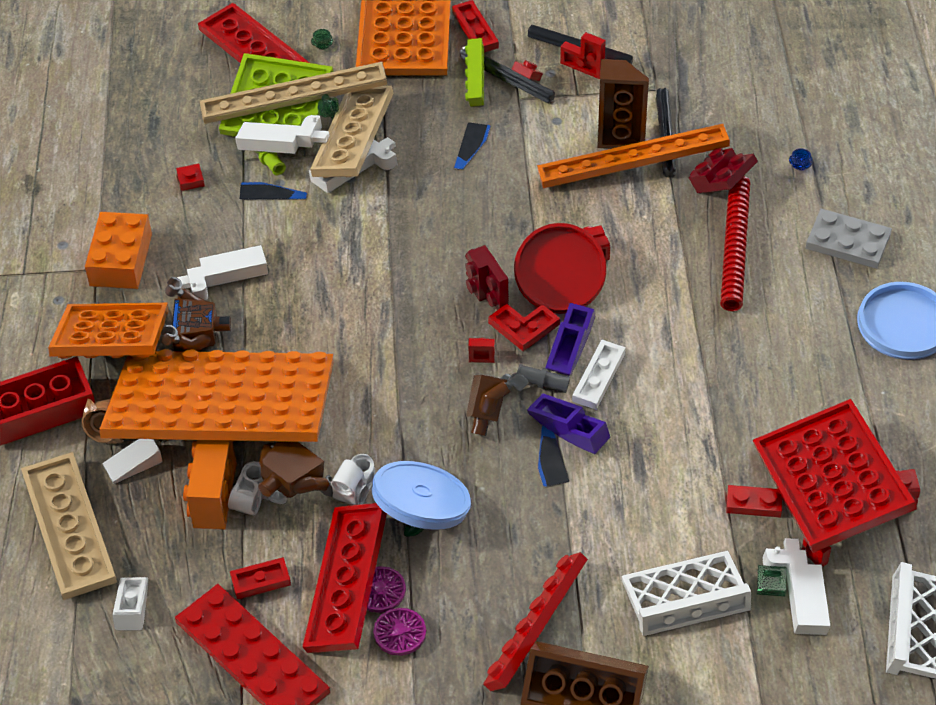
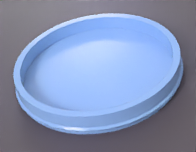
[857,282,936,360]
[372,461,471,530]

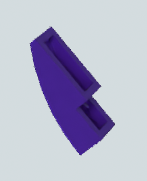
[545,303,596,376]
[527,394,611,454]

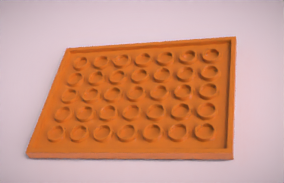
[100,349,334,442]

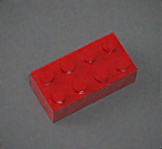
[0,356,95,446]

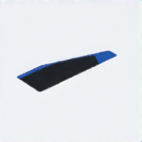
[454,122,490,169]
[239,182,307,200]
[538,426,569,487]

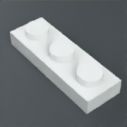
[572,340,626,410]

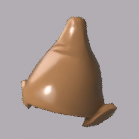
[82,399,124,444]

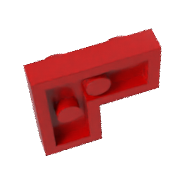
[560,32,606,79]
[488,304,560,352]

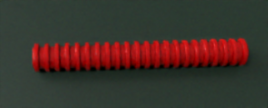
[720,176,751,312]

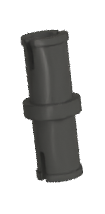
[517,364,570,393]

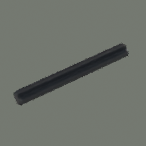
[528,25,633,65]
[459,46,555,104]
[656,88,676,177]

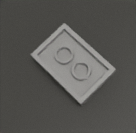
[805,208,892,269]

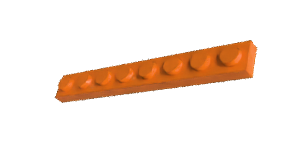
[537,124,730,188]

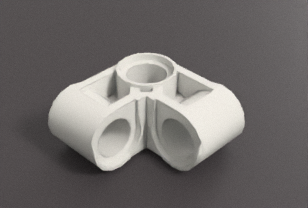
[331,454,376,505]
[228,461,288,516]

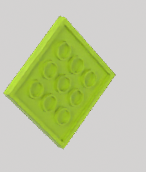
[219,53,334,148]

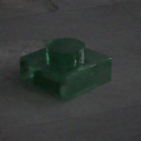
[757,565,786,597]

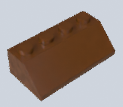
[597,59,649,149]
[520,641,649,705]

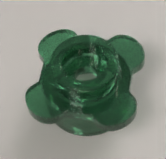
[318,94,339,120]

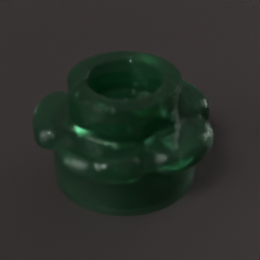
[311,29,333,50]

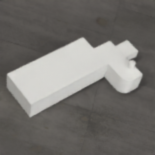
[235,115,329,154]
[309,137,398,193]
[177,245,268,300]
[763,538,830,635]

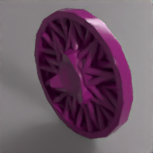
[367,566,406,613]
[373,608,427,656]

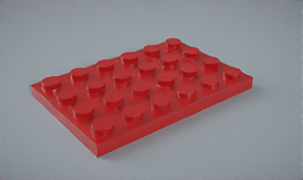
[753,399,917,553]

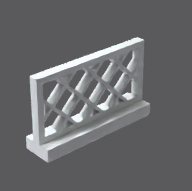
[622,551,751,636]
[886,562,936,679]

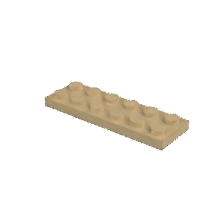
[310,86,394,178]
[21,452,117,600]

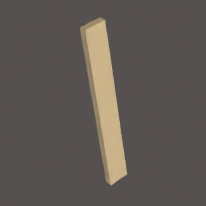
[200,62,388,124]

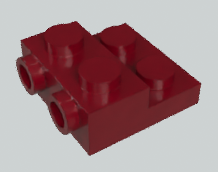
[688,148,758,193]
[465,245,509,310]

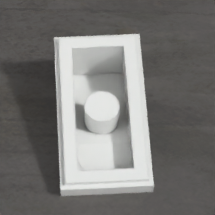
[103,439,162,484]
[113,577,148,630]

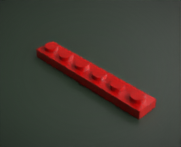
[483,552,588,691]

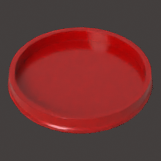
[514,223,606,314]

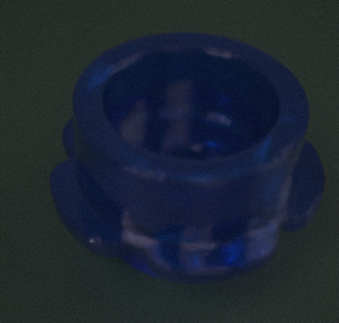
[789,148,812,170]

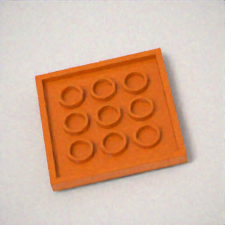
[48,302,169,359]

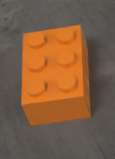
[85,212,152,289]
[183,440,237,530]

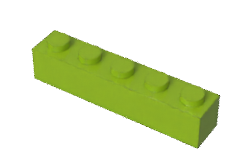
[465,38,484,107]

